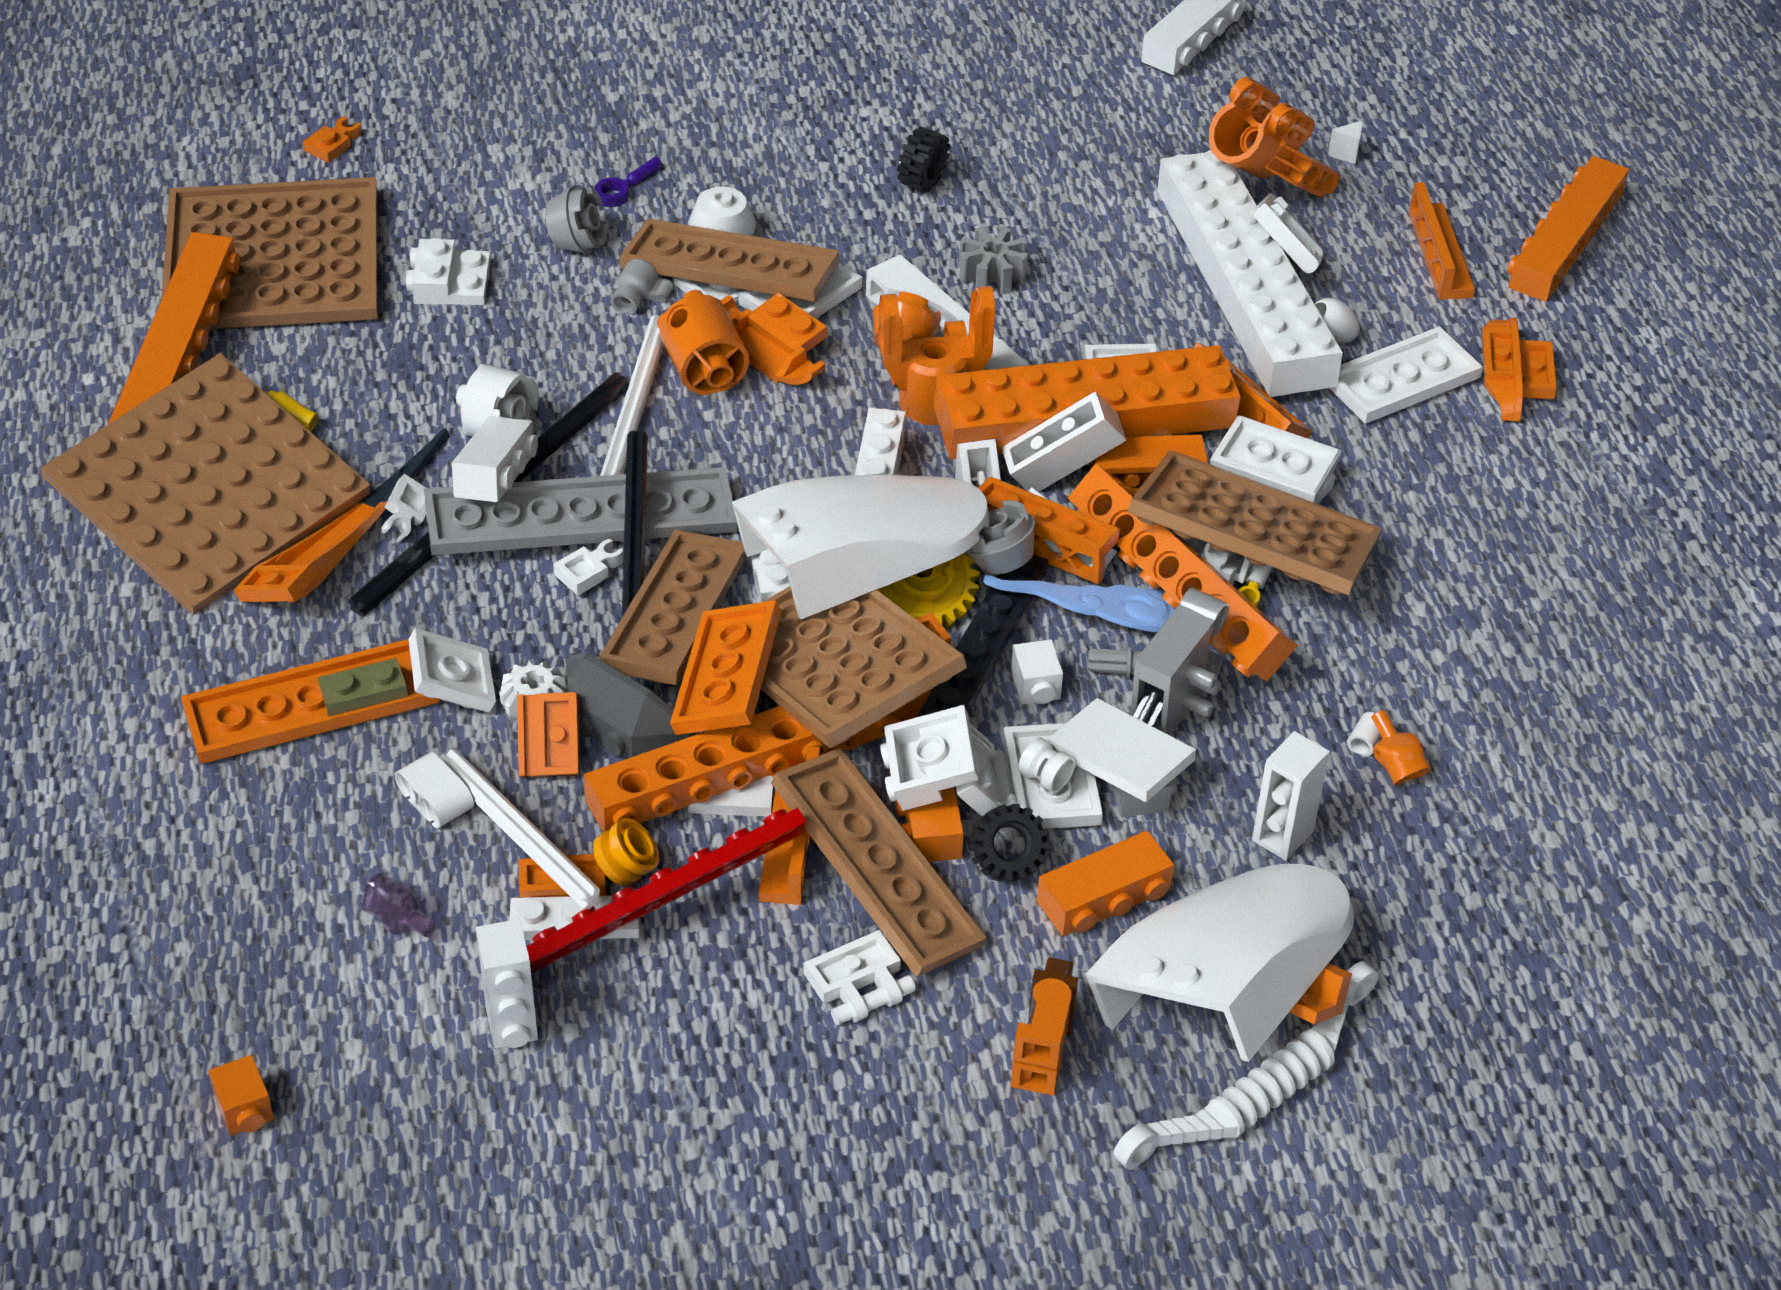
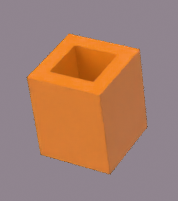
[208,1054,274,1136]

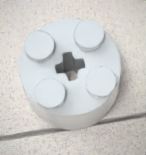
[456,364,538,437]

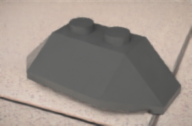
[565,653,695,759]

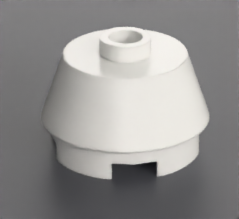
[688,187,756,236]

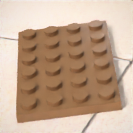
[1128,450,1382,595]
[761,586,967,748]

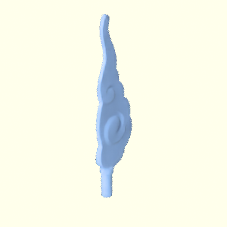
[983,575,1247,639]

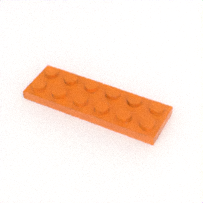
[181,639,440,764]

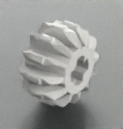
[499,660,568,720]

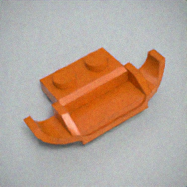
[720,292,828,385]
[1481,317,1557,421]

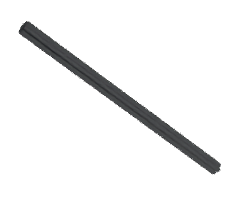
[348,372,628,616]

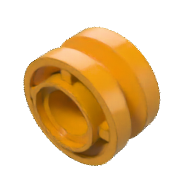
[593,818,659,887]

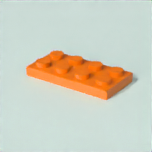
[670,600,782,735]

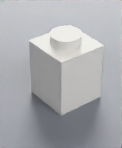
[1011,640,1063,704]

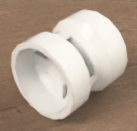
[1018,737,1076,793]

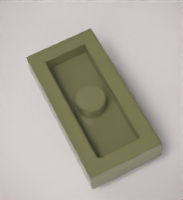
[317,658,408,717]

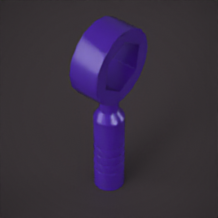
[594,157,662,207]

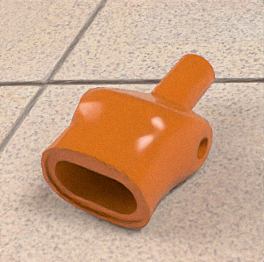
[1371,710,1431,786]

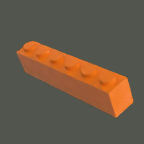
[1507,155,1630,302]

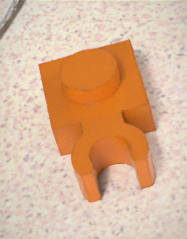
[302,116,362,163]

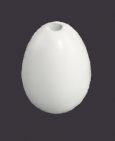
[1314,298,1360,344]

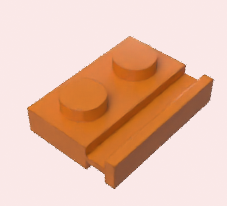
[517,692,580,777]

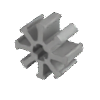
[959,226,1028,295]

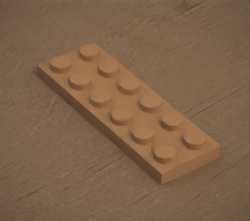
[619,218,840,302]
[599,530,747,685]
[771,748,986,978]

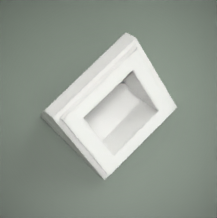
[1328,121,1363,164]

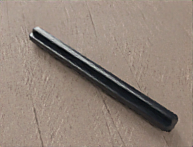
[622,430,648,617]

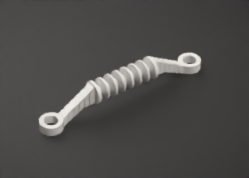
[1113,961,1379,1170]

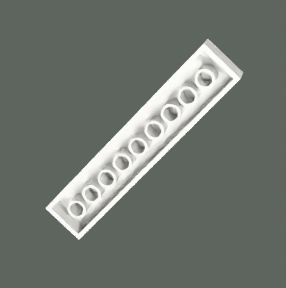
[1158,150,1343,397]

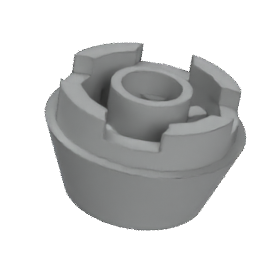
[545,185,608,253]
[966,500,1035,574]

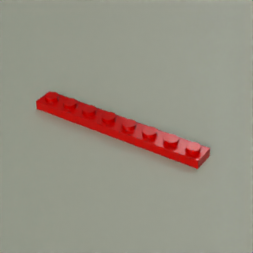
[526,807,806,974]

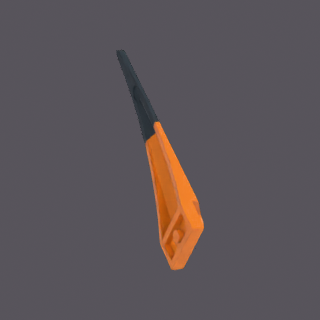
[234,428,450,603]

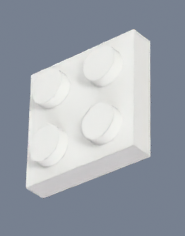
[408,628,496,712]

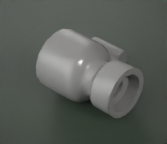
[611,259,674,315]

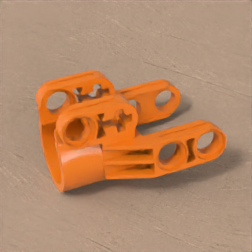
[1209,77,1340,198]
[878,286,995,425]

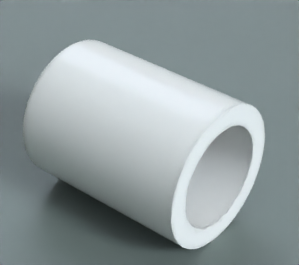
[1347,712,1382,757]

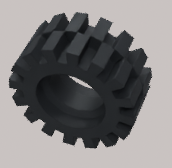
[897,126,950,193]
[969,804,1050,882]

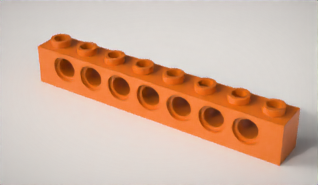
[1067,463,1298,682]
[584,705,904,832]

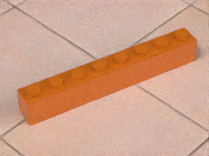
[108,232,240,424]

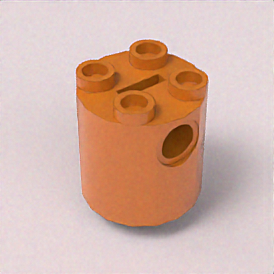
[657,290,750,395]

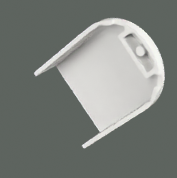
[732,475,990,619]
[1085,864,1354,1062]

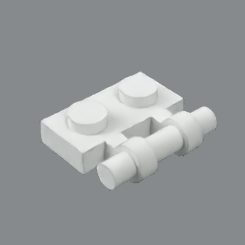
[803,930,916,1025]

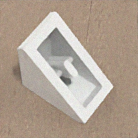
[955,439,1001,488]

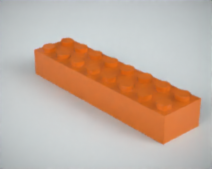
[933,345,1241,460]

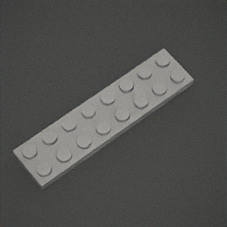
[424,467,738,555]

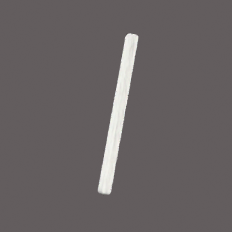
[600,315,664,476]
[440,749,602,909]

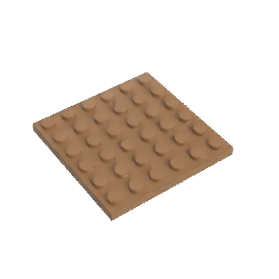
[161,177,378,329]
[41,353,370,615]

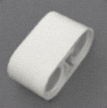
[395,752,474,829]

